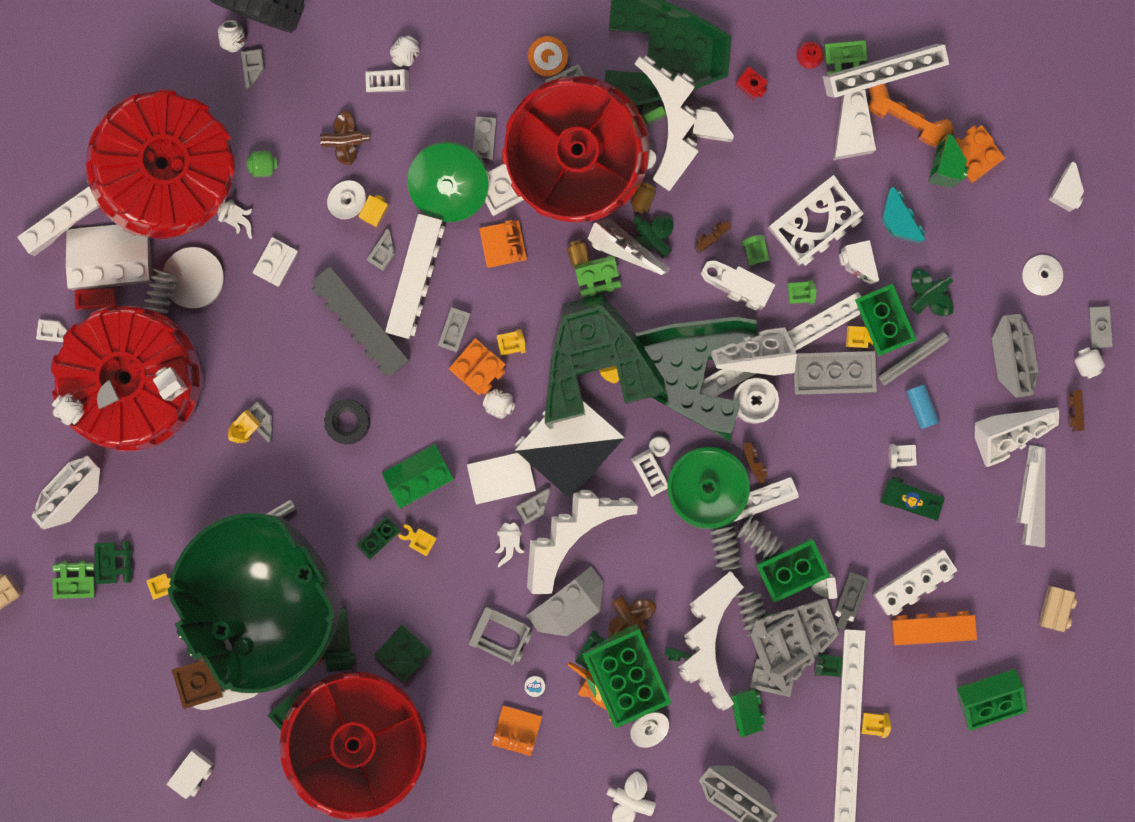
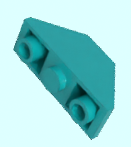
[881,187,925,244]

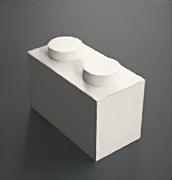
[166,749,214,799]

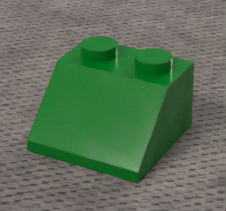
[729,688,766,738]

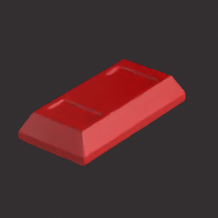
[75,288,116,310]

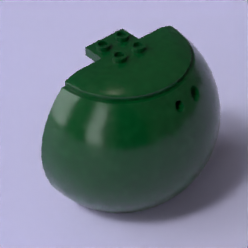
[167,513,341,694]

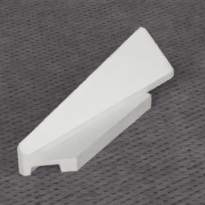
[1017,445,1045,547]

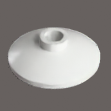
[327,180,366,219]
[1022,255,1063,296]
[630,711,669,748]

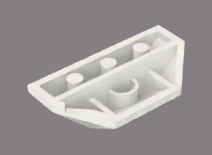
[32,456,100,529]

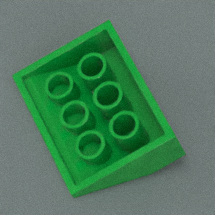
[582,624,671,729]

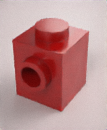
[735,67,768,101]

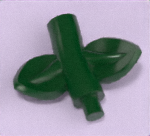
[633,215,673,259]
[909,269,954,316]

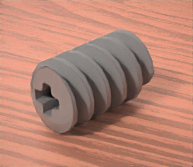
[143,268,178,314]
[737,515,783,559]
[710,526,742,571]
[736,591,766,636]

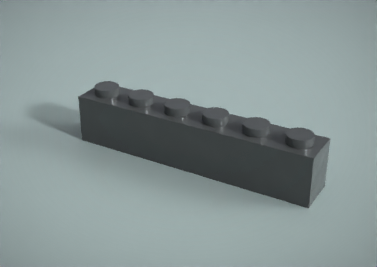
[311,267,410,377]

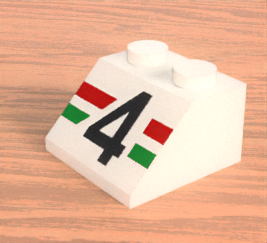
[839,240,879,285]

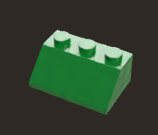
[928,134,969,189]
[855,284,918,357]
[382,444,455,509]
[755,538,830,603]
[956,669,1027,731]

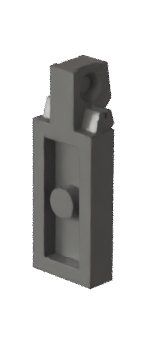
[835,572,869,630]

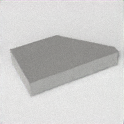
[366,229,395,272]
[516,488,550,524]

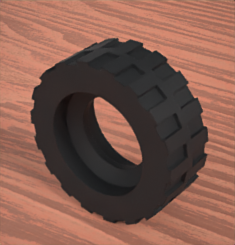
[324,399,370,444]

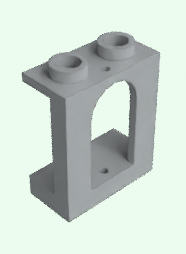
[468,606,532,665]

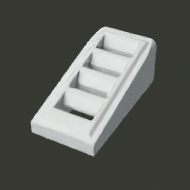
[366,69,410,92]
[631,450,668,497]

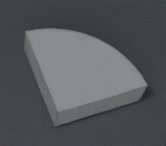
[97,381,120,409]

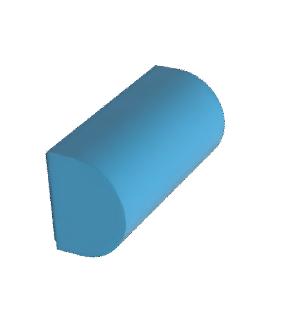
[905,384,940,429]

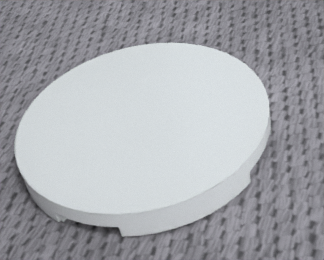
[163,247,224,308]

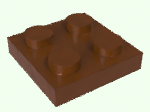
[172,660,224,709]

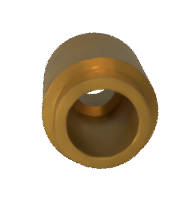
[630,182,656,214]
[566,240,591,270]

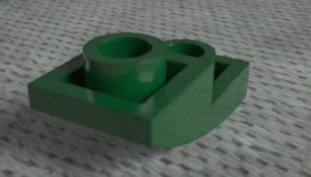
[356,516,401,561]
[664,646,692,662]

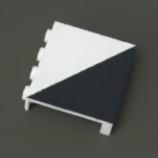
[515,401,624,500]

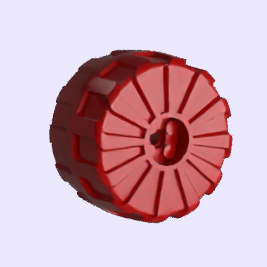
[501,76,650,223]
[86,89,235,240]
[51,306,204,451]
[279,672,427,820]

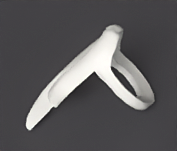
[217,199,252,239]
[495,523,524,567]

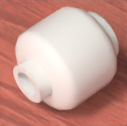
[1074,347,1105,379]

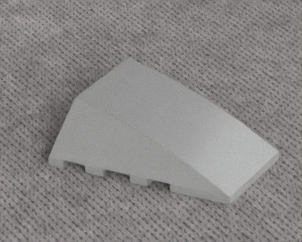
[751,598,839,693]

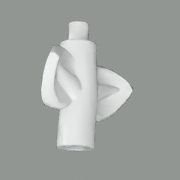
[606,771,656,822]

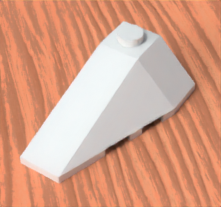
[588,217,670,275]
[711,327,797,375]
[975,408,1059,467]

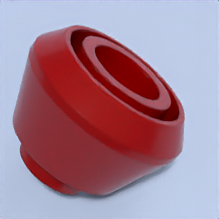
[796,41,824,69]

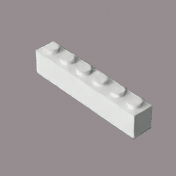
[823,44,949,98]
[385,214,445,340]

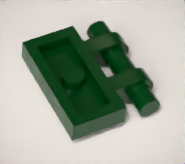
[94,541,133,584]

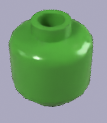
[246,150,277,178]

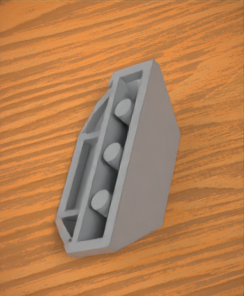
[992,314,1039,398]
[526,566,604,636]
[699,765,778,822]

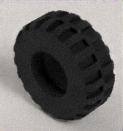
[210,0,305,33]

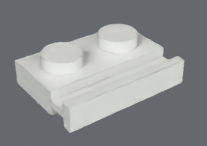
[253,237,299,287]

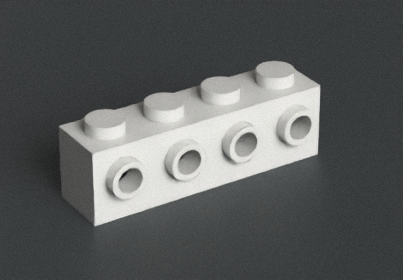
[873,549,957,616]

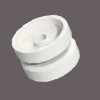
[732,378,779,424]

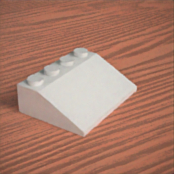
[66,224,154,290]

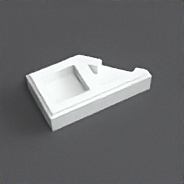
[36,319,67,343]

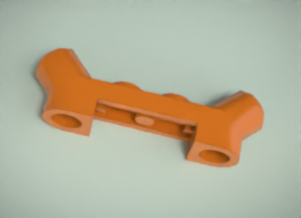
[868,83,954,148]

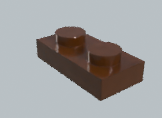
[1067,390,1085,431]

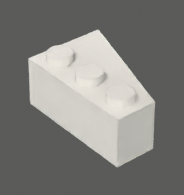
[833,90,876,160]

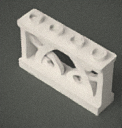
[768,175,864,266]

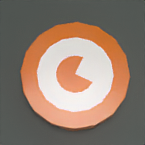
[528,36,568,77]

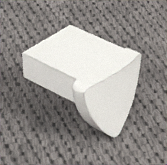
[889,444,917,469]
[811,573,838,599]

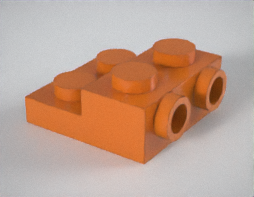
[956,125,1005,184]
[449,338,506,396]

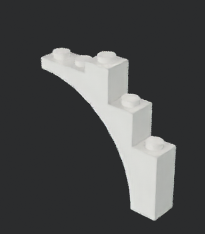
[635,55,699,191]
[527,490,638,594]
[678,571,744,711]

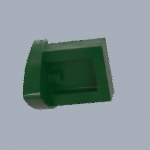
[814,652,843,677]

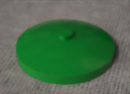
[407,141,489,222]
[667,447,750,529]

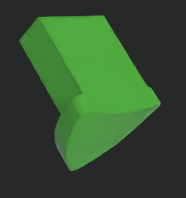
[642,103,666,126]
[741,235,769,266]
[787,280,817,305]

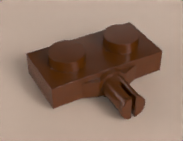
[694,220,732,254]

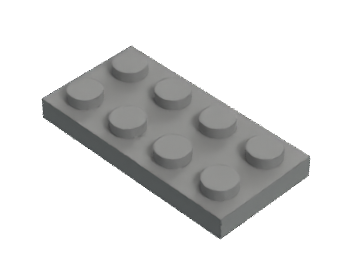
[793,351,877,395]

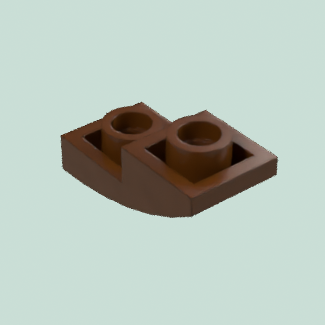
[742,443,768,483]

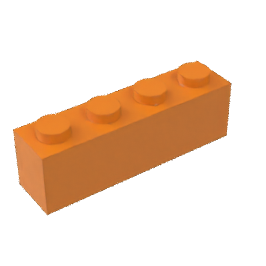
[890,611,977,645]

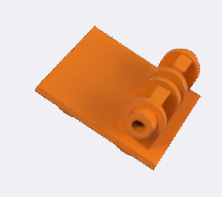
[479,220,527,268]
[492,705,542,756]

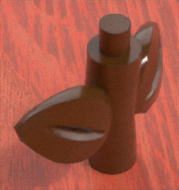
[320,109,370,165]
[608,595,657,640]

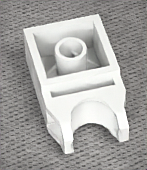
[701,261,775,311]

